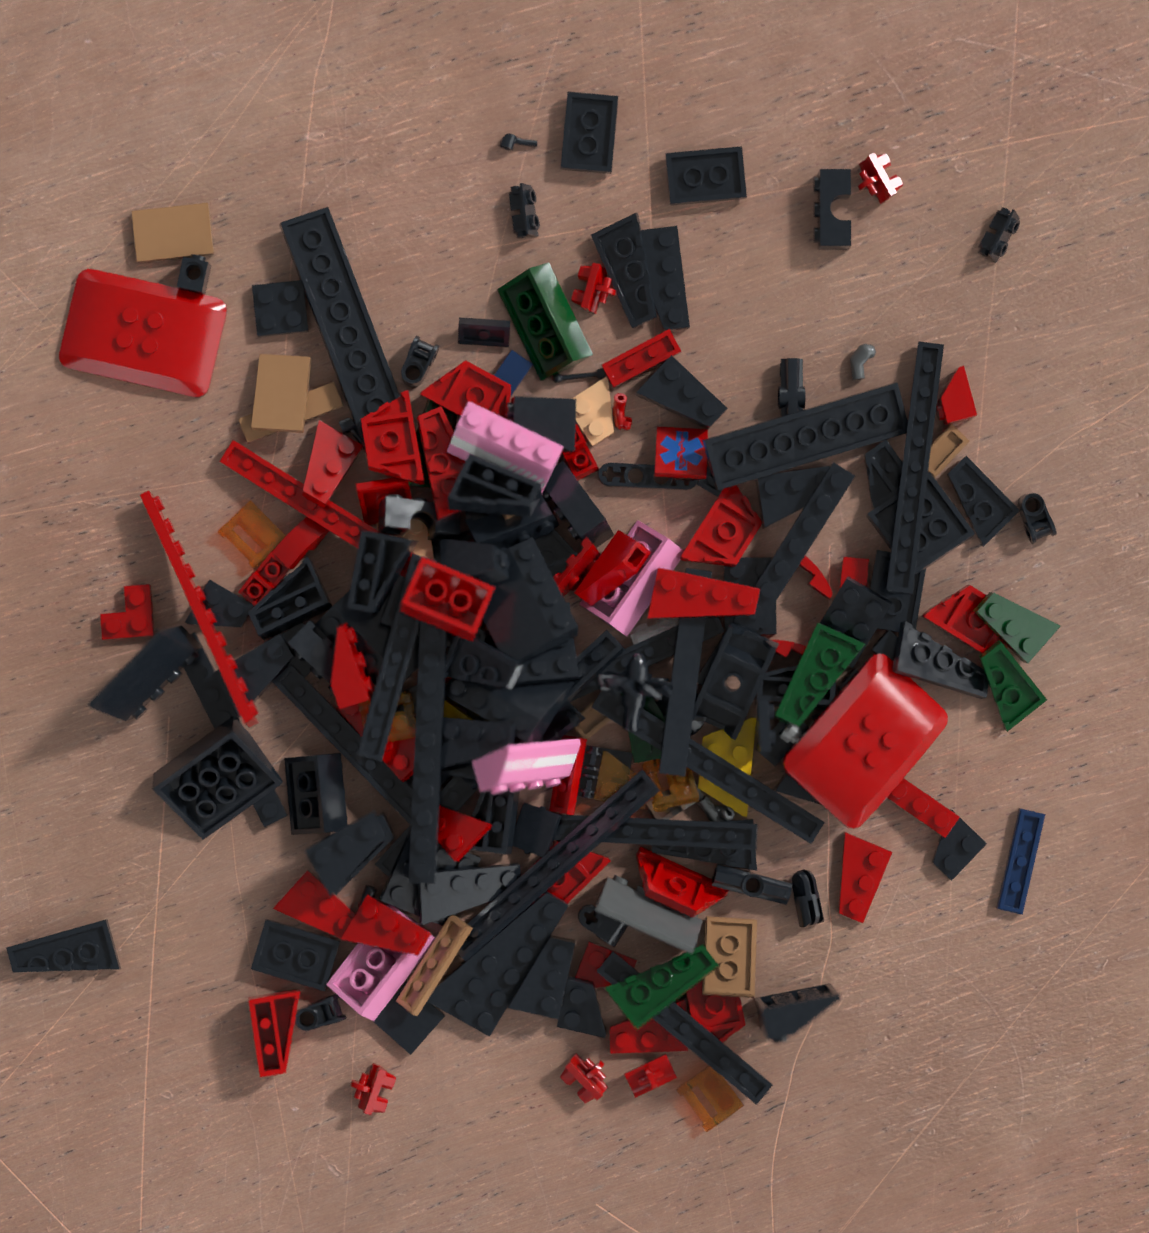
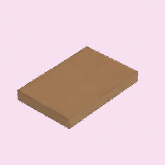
[131,202,214,263]
[251,354,311,433]
[702,916,757,998]

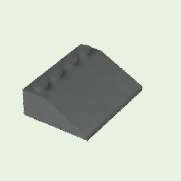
[595,875,703,953]

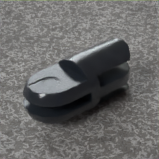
[791,869,824,928]

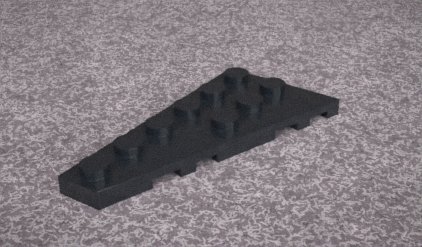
[427,891,569,1037]

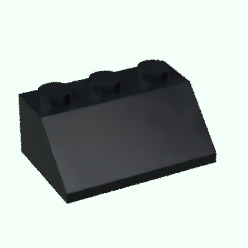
[284,753,348,835]

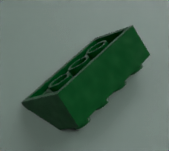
[497,262,593,381]

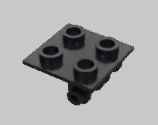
[577,745,633,801]

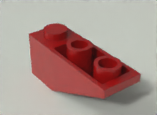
[574,530,651,606]
[331,622,374,709]

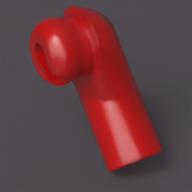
[613,393,632,431]

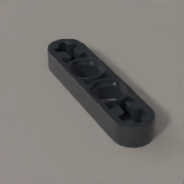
[598,463,698,490]

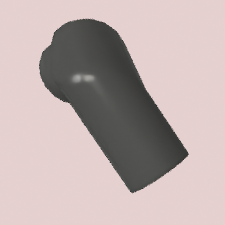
[850,344,876,380]
[697,795,735,822]

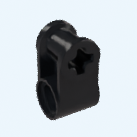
[401,335,440,388]
[1017,493,1057,544]
[578,904,629,947]
[295,994,347,1031]

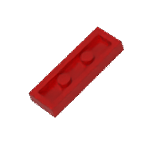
[601,329,681,388]
[549,735,587,815]
[887,778,960,838]

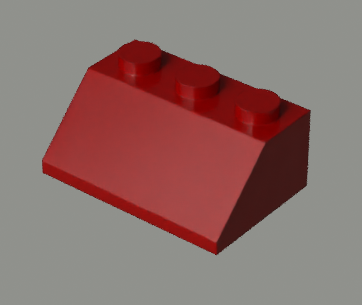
[400,557,495,642]

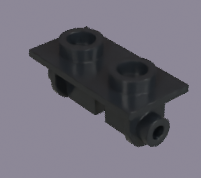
[509,183,540,238]
[978,207,1020,263]
[539,702,586,743]

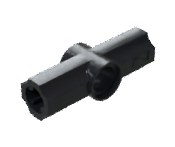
[778,358,806,417]
[711,864,792,905]

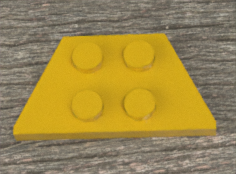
[698,718,756,817]

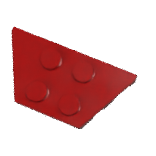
[420,360,511,420]
[361,390,424,485]
[679,485,763,567]
[922,585,1008,654]
[527,840,611,903]
[636,847,729,918]
[686,980,746,1059]

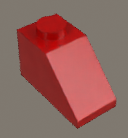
[936,366,977,426]

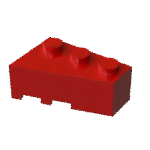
[248,989,300,1077]

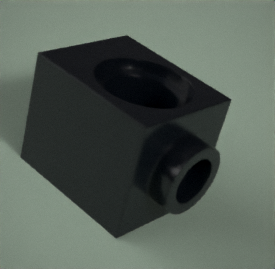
[177,254,211,295]

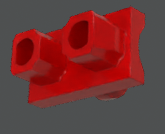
[858,153,903,204]
[571,263,616,314]
[560,1053,608,1103]
[624,1054,677,1098]
[350,1063,396,1115]

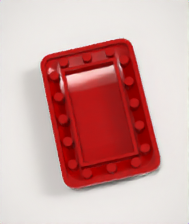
[59,269,227,398]
[783,654,948,829]

